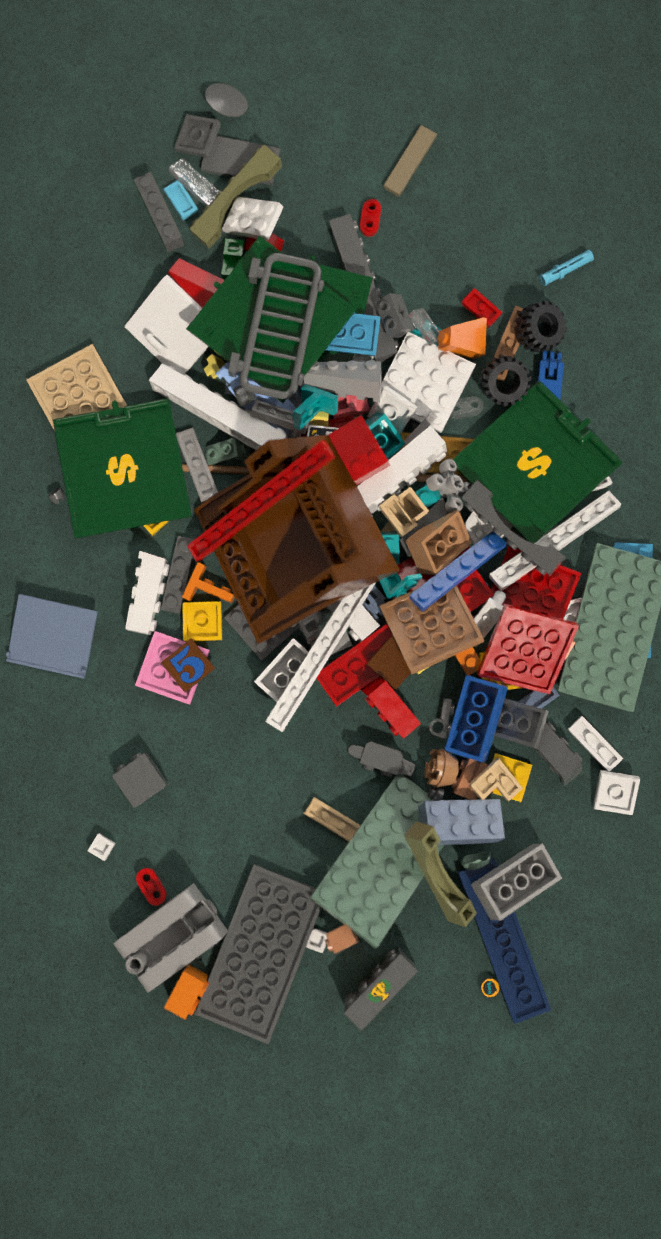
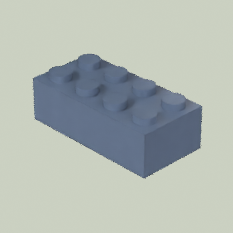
[418,799,505,845]

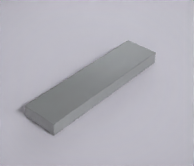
[176,428,218,502]

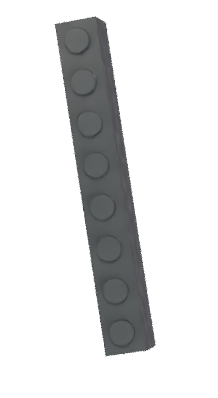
[329,214,399,362]

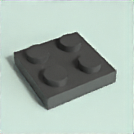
[174,114,221,158]

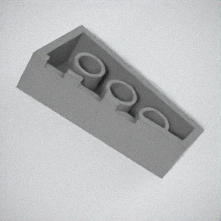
[304,360,382,402]

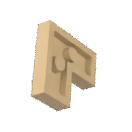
[468,758,523,801]

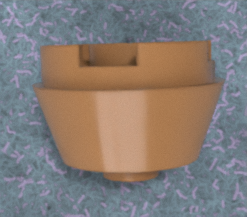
[424,749,459,787]

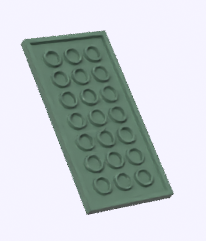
[557,543,661,712]
[310,773,444,948]

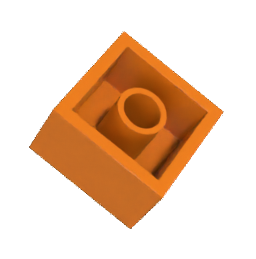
[164,964,209,1019]

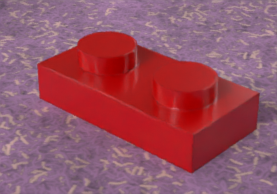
[461,288,502,328]

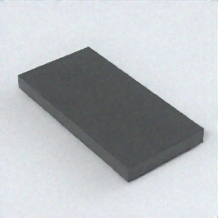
[201,136,281,185]

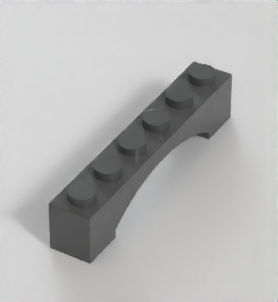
[462,480,566,576]

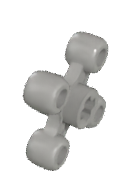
[426,459,472,513]

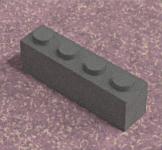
[134,172,184,253]

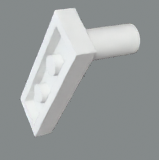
[474,591,506,647]

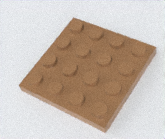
[380,586,484,674]

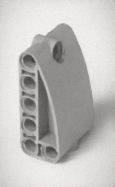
[113,883,228,993]

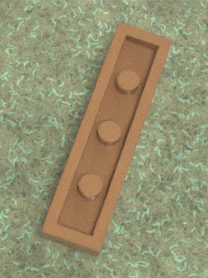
[494,306,523,382]

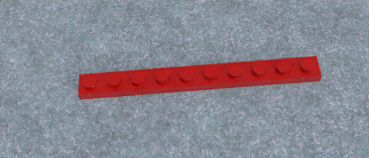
[187,440,336,562]

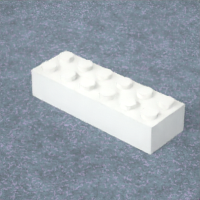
[357,425,447,514]

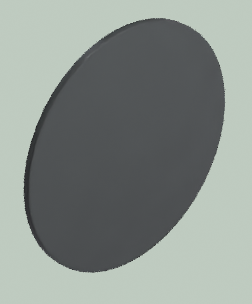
[205,83,248,117]

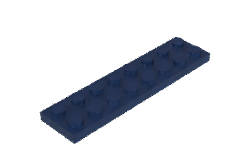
[458,858,551,1024]

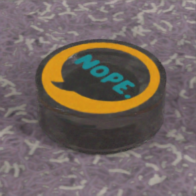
[480,977,500,998]

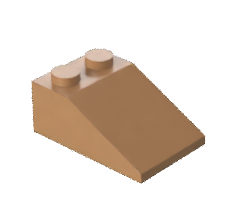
[405,510,472,575]

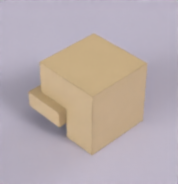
[378,487,429,537]

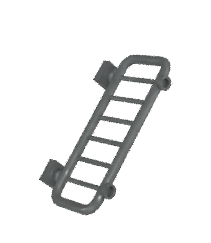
[228,253,324,399]

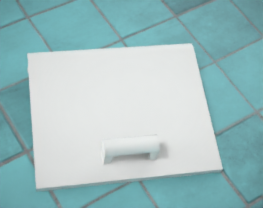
[124,275,208,375]

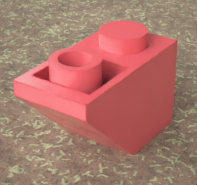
[333,395,370,419]

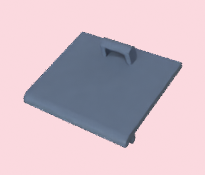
[6,594,98,679]

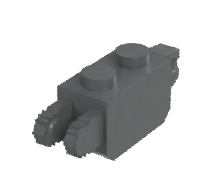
[348,742,415,777]

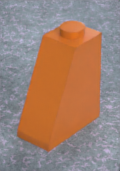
[438,317,487,359]

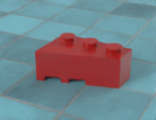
[361,676,421,739]

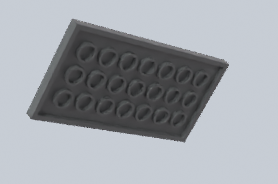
[195,864,321,1044]

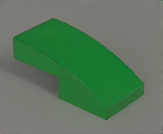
[221,239,244,279]

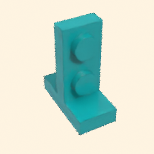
[292,384,338,430]

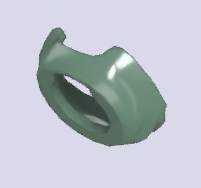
[461,851,491,870]

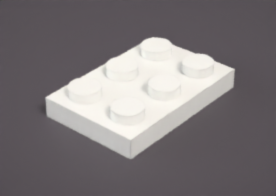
[222,197,283,240]

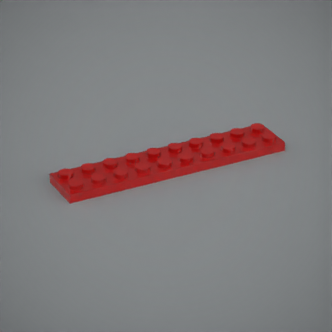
[317,570,494,707]

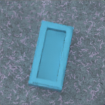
[163,180,199,221]

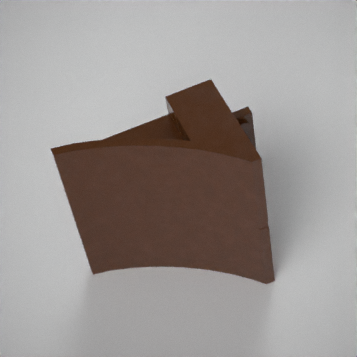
[194,435,399,644]

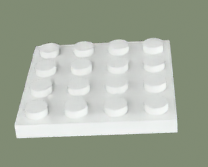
[381,332,476,433]

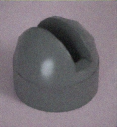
[48,488,65,504]

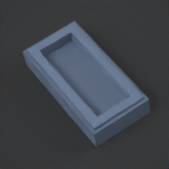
[517,687,560,709]

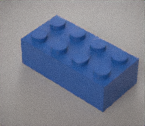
[445,675,508,762]

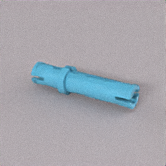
[539,249,594,286]

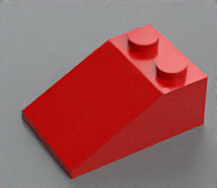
[328,415,390,485]

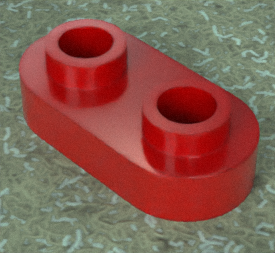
[360,199,381,237]
[136,868,167,906]

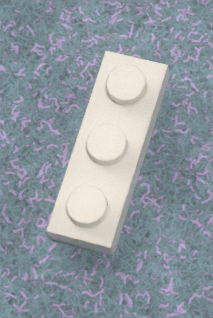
[567,716,623,772]

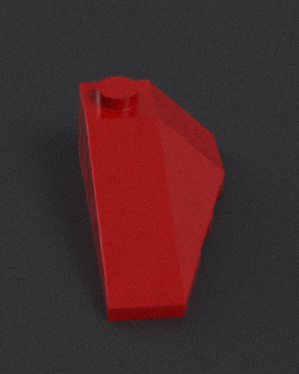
[168,259,224,308]

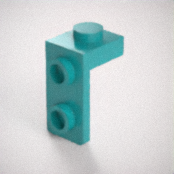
[380,572,422,598]

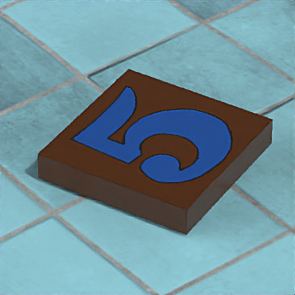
[161,638,216,693]

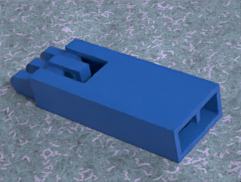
[537,351,564,399]

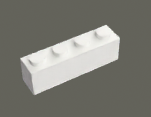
[125,551,170,635]

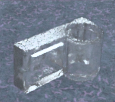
[428,699,454,738]

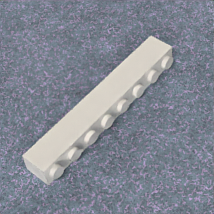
[149,363,287,450]

